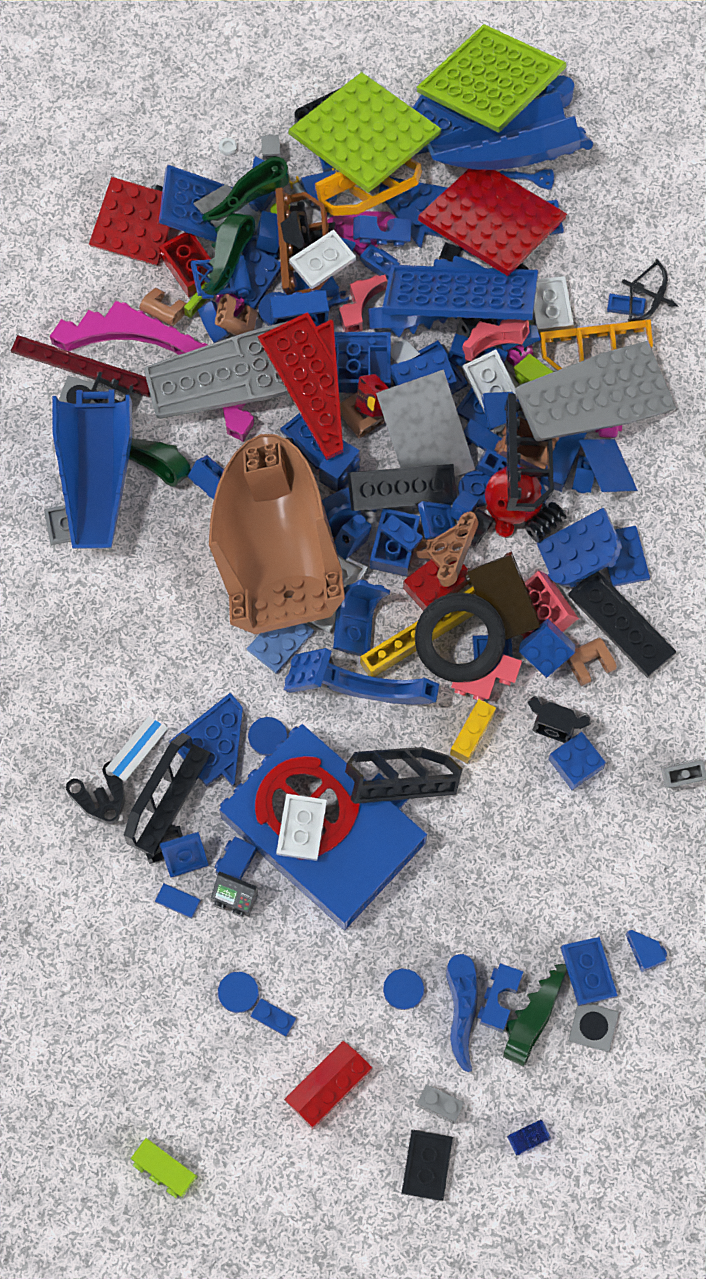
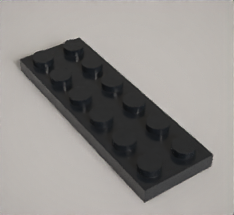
[347,464,457,511]
[568,571,676,678]

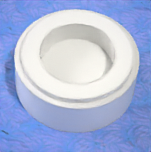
[219,138,237,156]

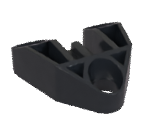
[66,761,125,824]

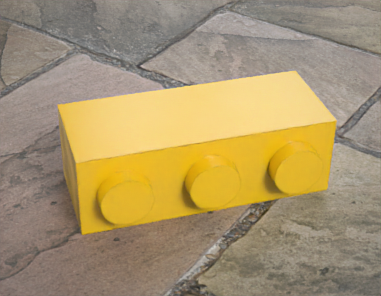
[450,699,496,764]

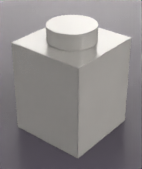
[261,134,281,161]

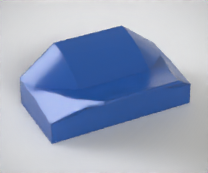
[360,244,400,279]

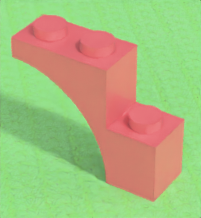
[339,275,387,332]
[463,319,530,361]
[451,655,522,701]

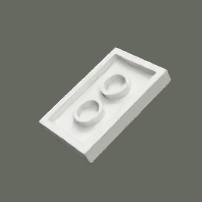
[289,230,356,290]
[533,276,574,332]
[277,794,327,861]

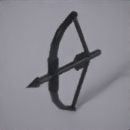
[622,259,678,322]

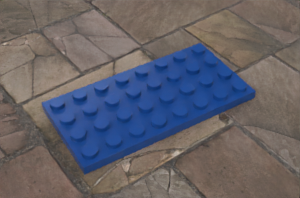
[382,265,538,320]

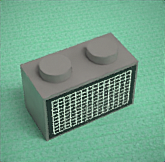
[661,758,706,788]
[417,1084,464,1124]

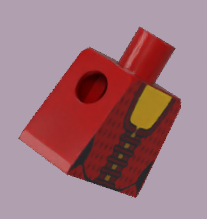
[355,374,389,417]

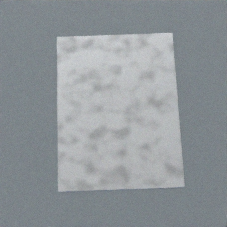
[376,370,475,477]

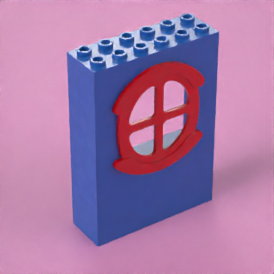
[219,724,427,931]

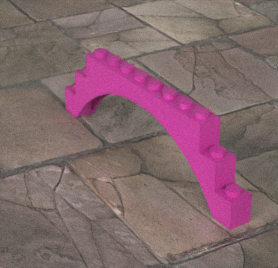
[50,301,254,442]

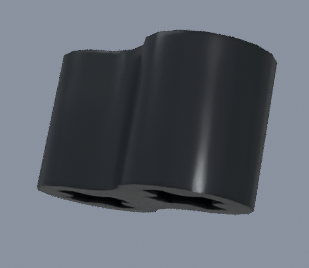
[460,509,494,548]

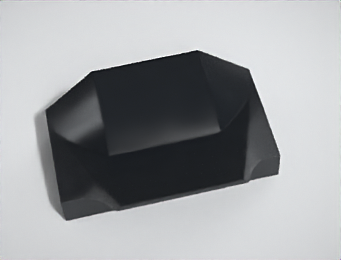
[280,211,312,249]

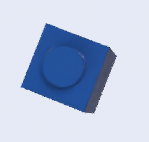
[449,490,479,521]

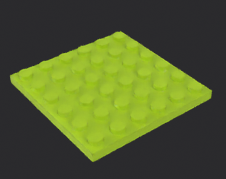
[416,24,567,133]
[288,72,441,193]

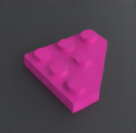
[328,211,396,256]

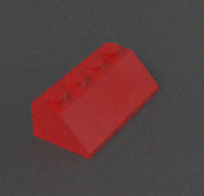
[284,1041,372,1130]

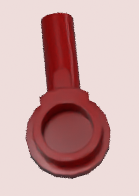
[486,507,514,537]

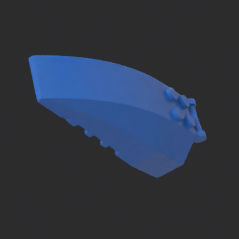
[426,91,593,170]
[52,389,132,549]

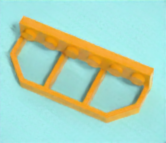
[315,158,422,216]
[539,319,653,371]

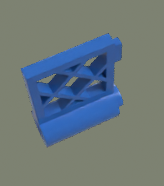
[191,255,252,299]

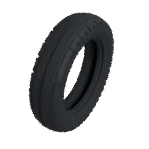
[415,592,506,682]

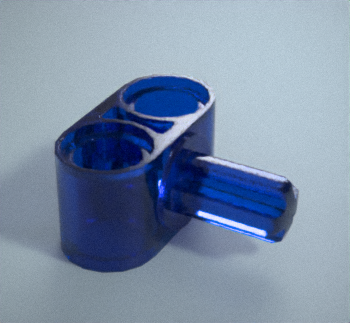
[507,1119,552,1156]

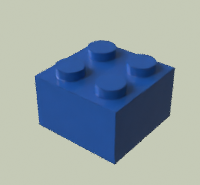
[319,440,360,492]
[519,618,575,678]
[548,732,606,790]

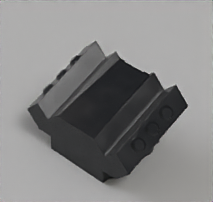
[527,695,591,743]

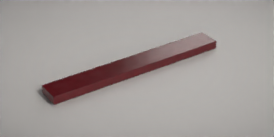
[10,335,150,397]

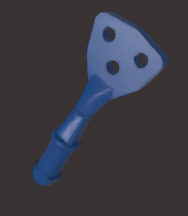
[500,169,554,190]

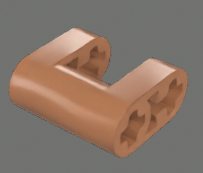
[139,287,187,326]
[215,294,257,336]
[340,393,385,438]
[566,637,617,686]

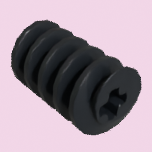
[525,502,567,543]

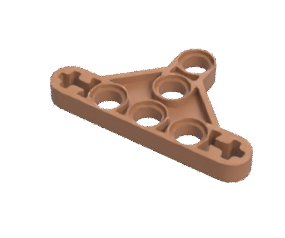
[414,512,479,587]

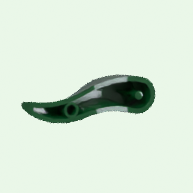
[202,157,290,222]
[202,213,255,295]
[129,438,191,487]
[503,964,567,1067]

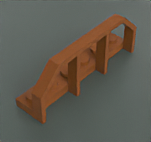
[275,187,329,295]

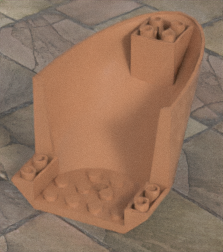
[209,434,345,634]

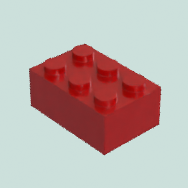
[159,232,211,298]
[403,560,468,611]

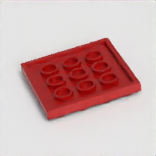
[89,177,171,266]

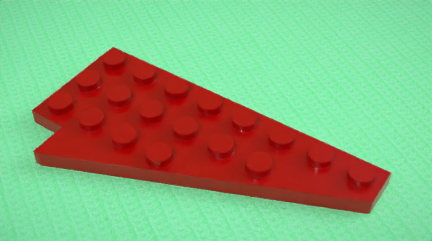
[258,312,344,460]

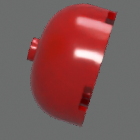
[485,466,543,524]

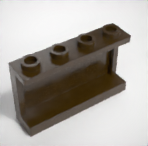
[466,551,540,640]

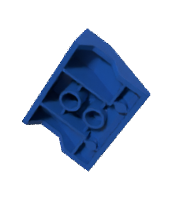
[334,332,391,392]

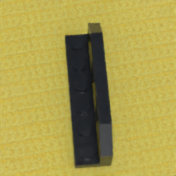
[504,393,554,511]
[123,733,211,857]
[345,747,463,804]

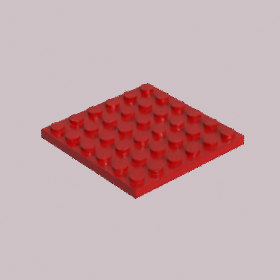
[418,169,567,276]

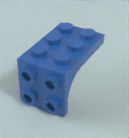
[333,580,390,656]

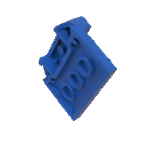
[537,508,622,588]

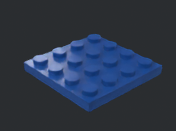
[159,165,233,242]

